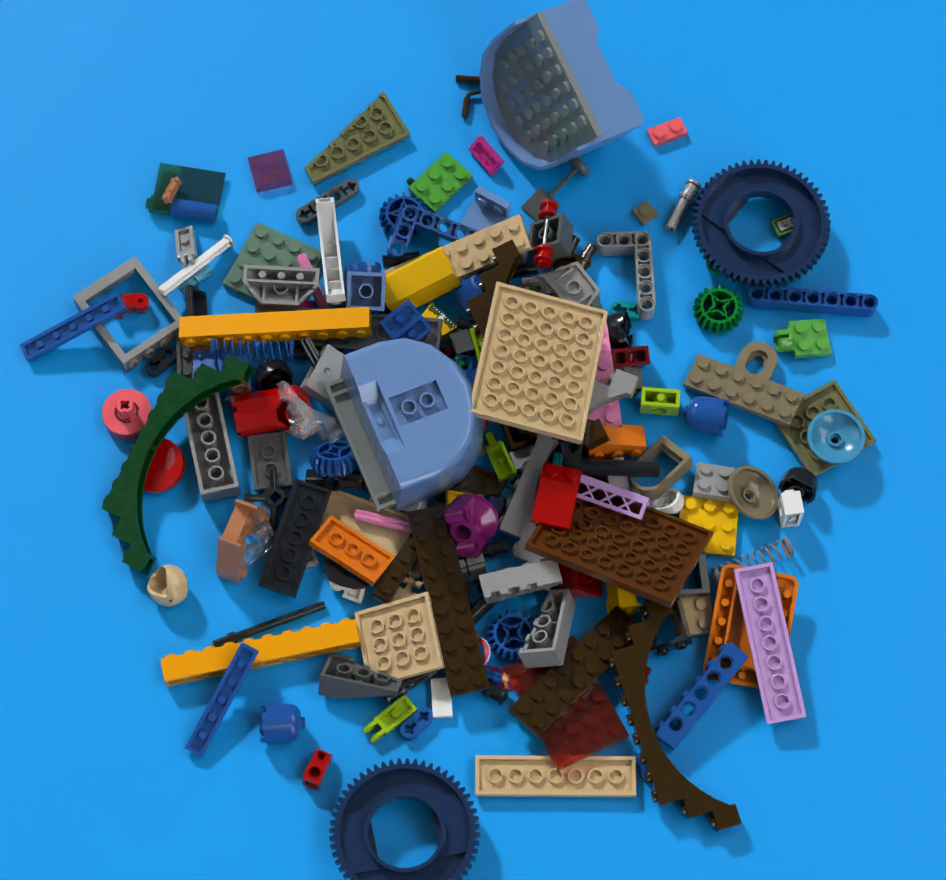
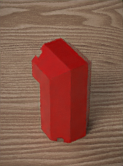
[231,385,313,437]

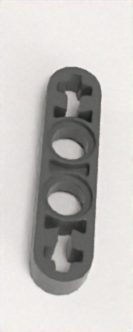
[296,179,359,226]

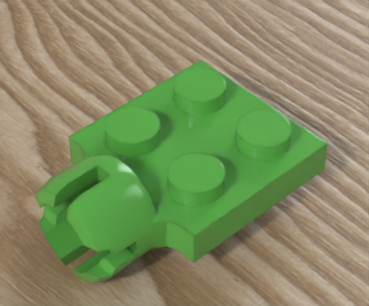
[773,319,832,359]

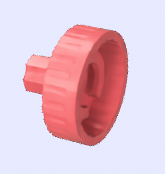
[102,389,152,440]

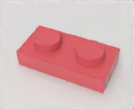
[646,117,688,148]

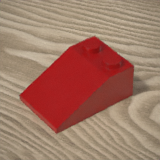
[531,462,582,531]

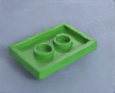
[408,151,473,214]

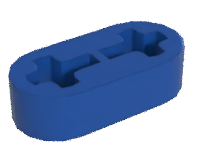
[400,708,433,741]

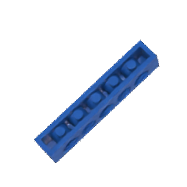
[655,641,749,751]

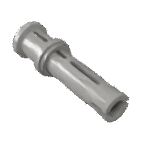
[664,179,702,232]

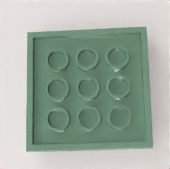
[222,222,322,302]

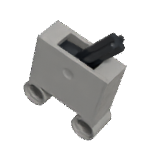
[299,337,344,415]

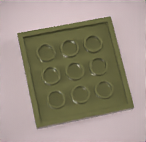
[773,379,877,477]

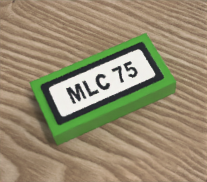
[770,214,794,239]

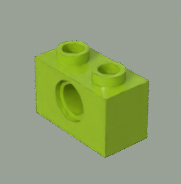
[640,387,680,416]

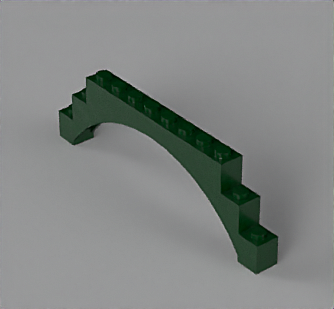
[102,355,255,575]

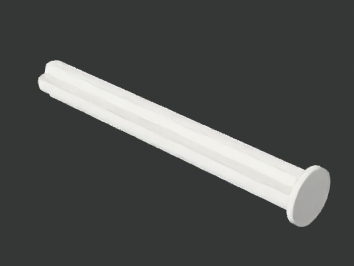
[158,234,234,296]

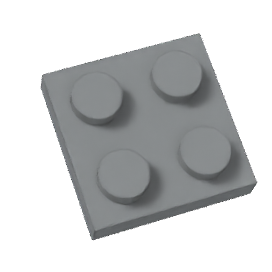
[692,462,735,503]

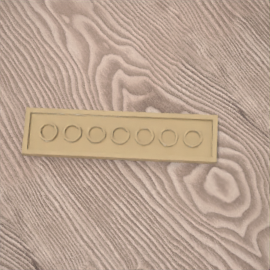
[383,214,532,279]
[475,755,636,797]

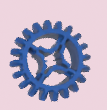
[379,192,428,240]
[310,439,358,478]
[486,609,534,662]

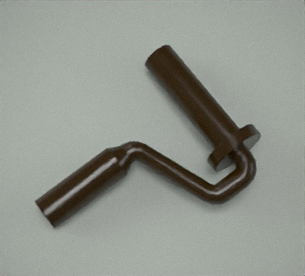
[456,75,481,118]

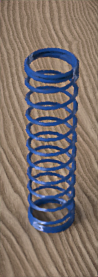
[211,339,294,361]

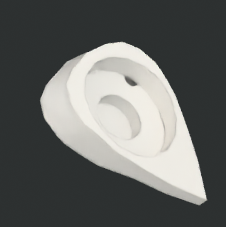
[649,488,685,514]

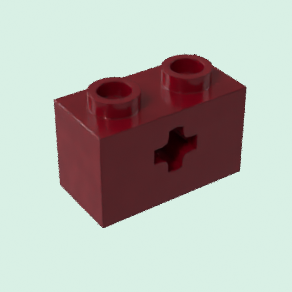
[611,345,650,369]

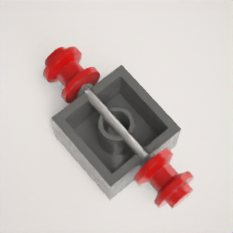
[527,199,574,269]

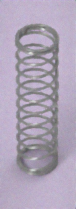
[710,537,794,587]

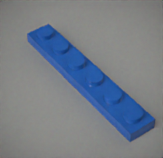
[20,292,128,363]
[185,642,259,757]

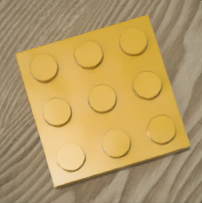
[679,495,738,558]

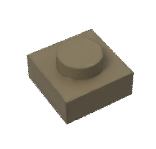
[632,200,658,226]

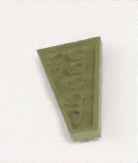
[305,91,410,185]

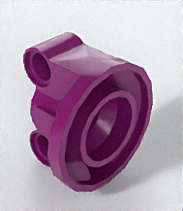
[445,493,499,558]

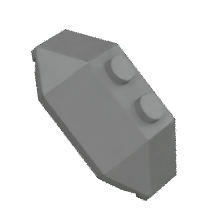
[243,265,320,307]

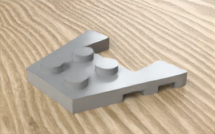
[522,261,601,306]

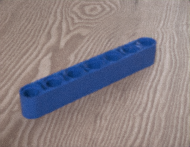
[747,285,878,317]

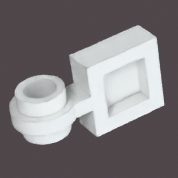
[329,581,366,604]

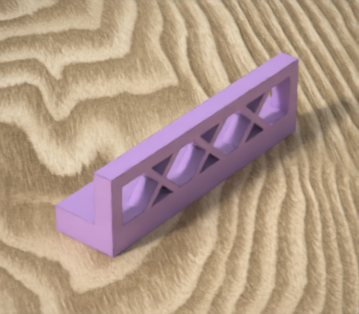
[577,474,651,521]

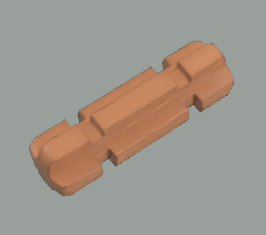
[162,177,182,204]

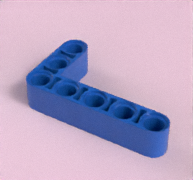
[386,205,478,259]

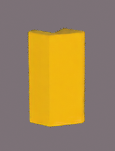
[385,247,461,312]

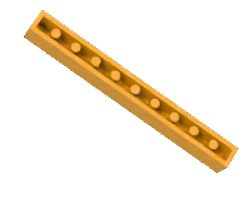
[179,307,371,347]
[160,618,360,687]

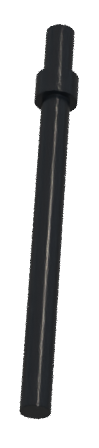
[212,601,326,648]

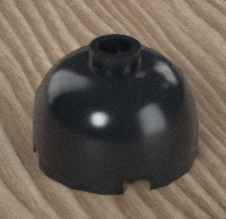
[606,310,633,349]
[254,359,294,391]
[778,467,818,504]

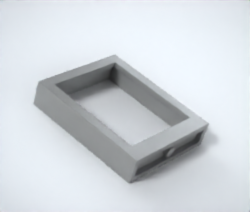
[73,256,182,371]

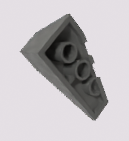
[318,653,402,699]

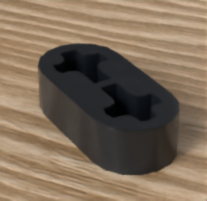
[145,346,177,378]

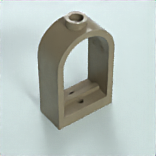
[629,435,693,500]

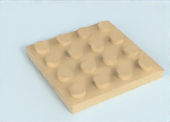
[354,591,445,680]

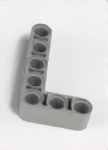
[596,231,656,320]

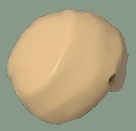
[147,564,188,607]

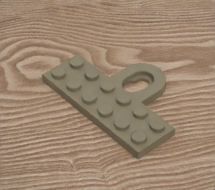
[683,342,804,428]

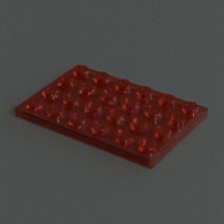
[503,635,629,771]

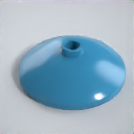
[807,409,865,464]

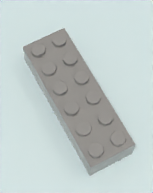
[184,392,240,502]

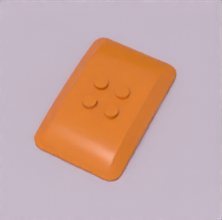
[703,564,799,689]

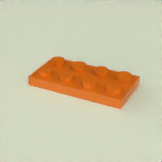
[308,515,395,586]

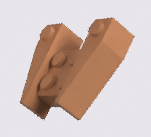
[216,499,270,584]

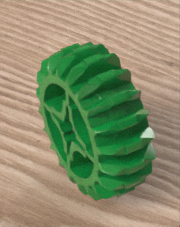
[693,284,744,335]

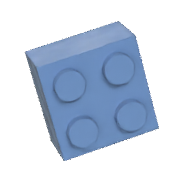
[345,271,386,313]

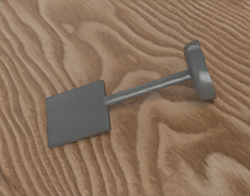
[521,157,590,221]

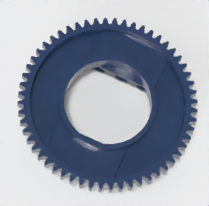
[691,159,831,288]
[329,758,480,880]

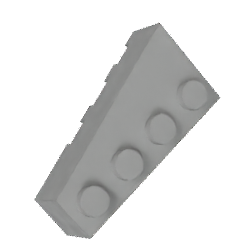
[479,558,563,604]
[518,589,576,668]

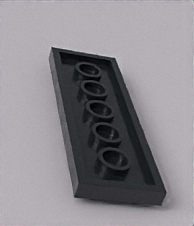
[258,478,332,599]

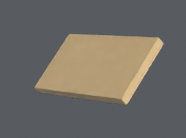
[319,490,421,580]

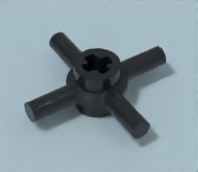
[244,468,289,527]

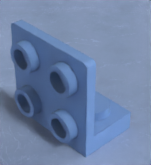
[460,186,511,231]

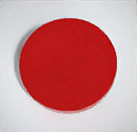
[144,438,185,494]

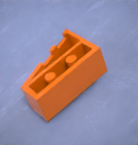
[585,423,647,459]

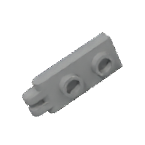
[174,225,197,267]

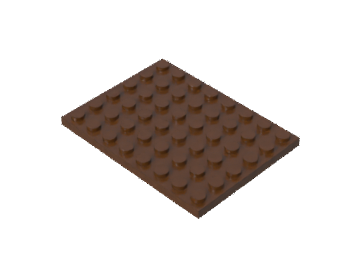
[524,484,714,608]

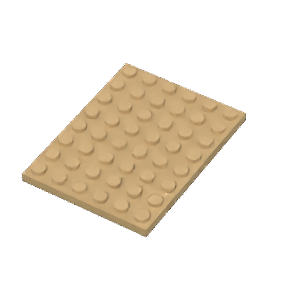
[468,282,608,445]

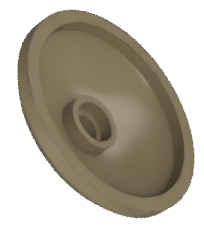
[727,465,779,520]

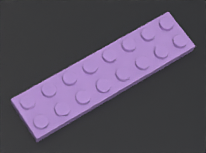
[733,562,806,725]

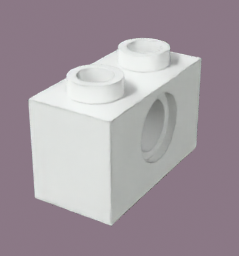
[777,489,804,528]

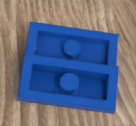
[379,299,432,341]

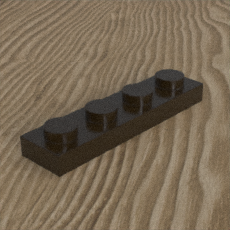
[372,533,418,603]

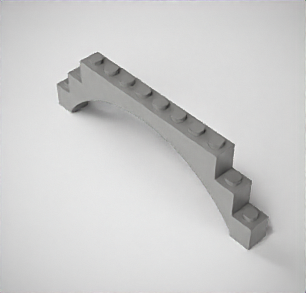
[499,369,639,593]

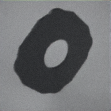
[326,559,370,589]

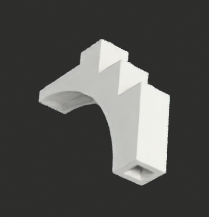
[315,197,346,305]

